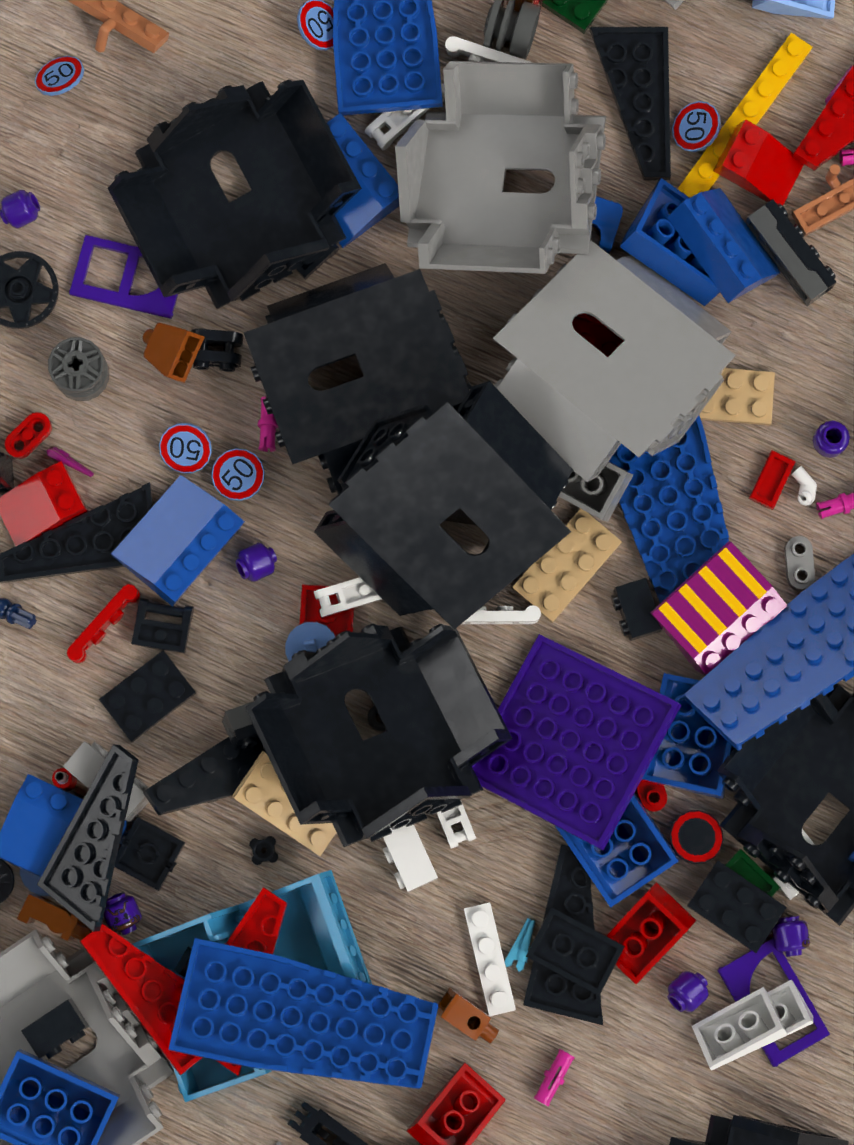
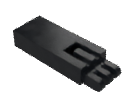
[287,1101,368,1145]

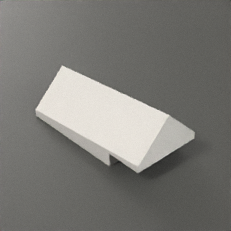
[692,979,813,1070]

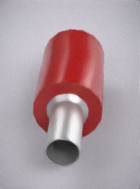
[52,768,77,792]

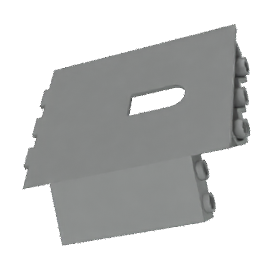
[395,61,606,274]
[493,240,736,482]
[0,929,174,1145]

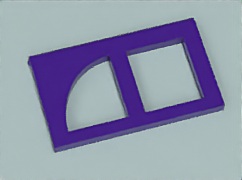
[69,235,178,319]
[717,938,830,1067]

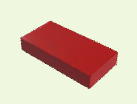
[748,450,796,510]

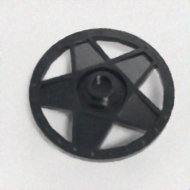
[0,251,59,329]

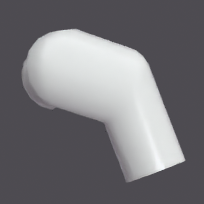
[791,466,817,506]

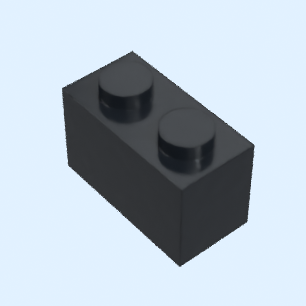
[611,578,662,641]
[21,998,89,1060]

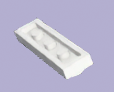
[464,902,516,1016]

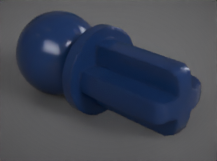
[0,598,37,629]

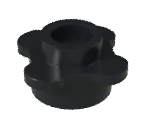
[249,836,278,865]

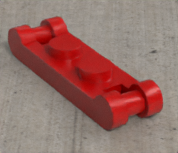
[67,584,140,664]

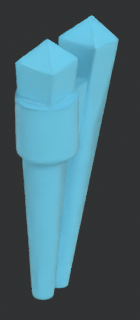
[504,918,535,972]

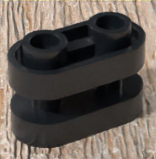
[191,329,244,372]

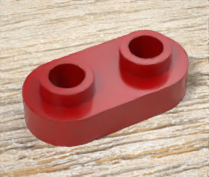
[5,412,52,459]
[636,780,667,812]

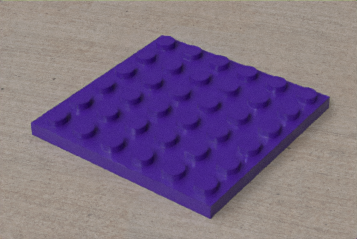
[472,634,681,851]

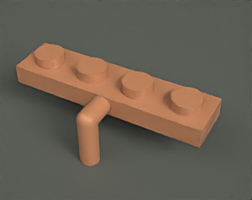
[67,0,169,53]
[791,164,854,236]

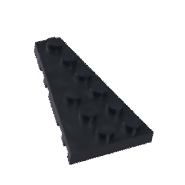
[590,27,671,180]
[0,482,153,583]
[143,737,267,816]
[37,744,139,932]
[523,844,603,1025]

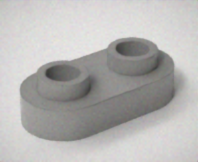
[784,536,815,590]

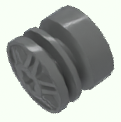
[483,0,541,59]
[48,337,109,401]

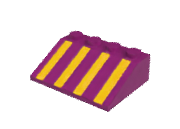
[650,541,787,676]

